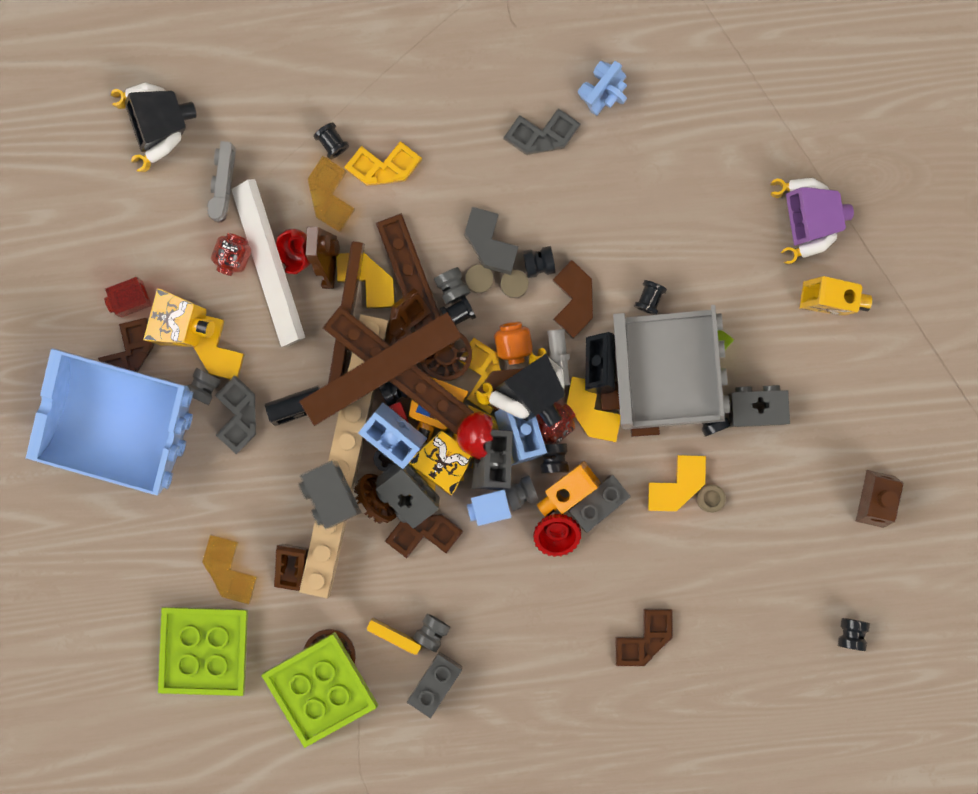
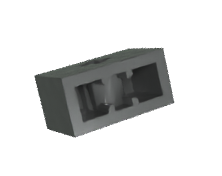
[728,385,790,427]
[472,430,513,490]
[376,463,440,529]
[567,475,631,533]
[407,651,463,719]

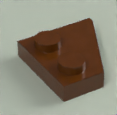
[306,227,340,289]

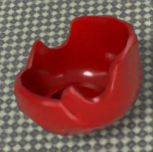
[276,229,311,274]
[456,412,493,460]

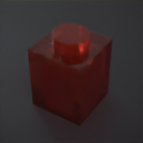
[104,277,152,318]

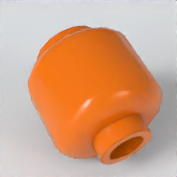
[494,322,533,365]

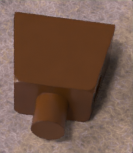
[855,470,903,528]

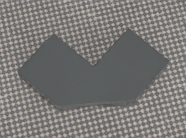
[504,108,581,155]
[465,207,519,275]
[215,375,256,455]

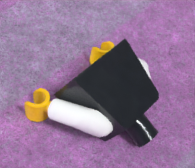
[111,82,196,172]
[476,348,565,428]

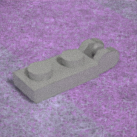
[207,141,236,223]

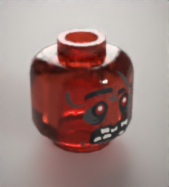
[211,232,252,276]
[536,402,576,444]

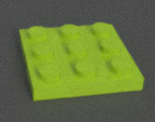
[158,607,248,696]
[261,632,378,748]

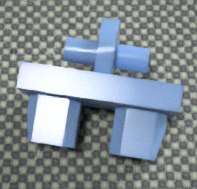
[578,61,627,116]

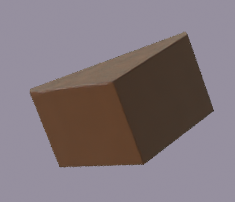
[274,544,309,591]

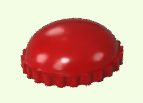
[533,514,581,557]

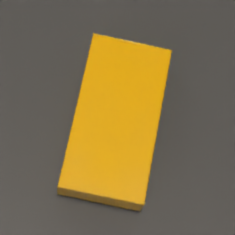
[366,618,422,655]

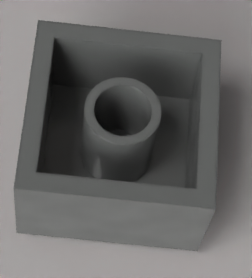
[299,460,362,529]

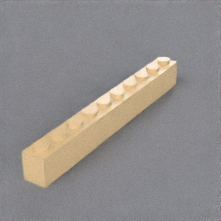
[299,314,389,598]

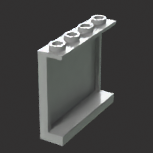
[613,305,730,430]

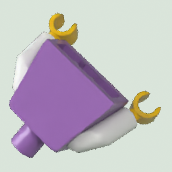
[771,178,854,264]

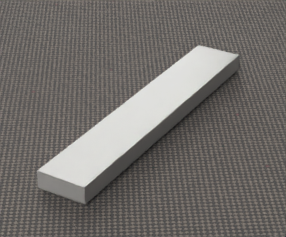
[231,179,305,347]

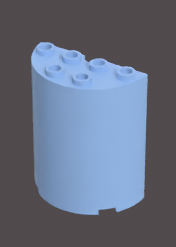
[26,348,193,496]

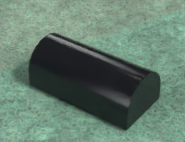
[585,332,615,394]
[265,385,320,426]

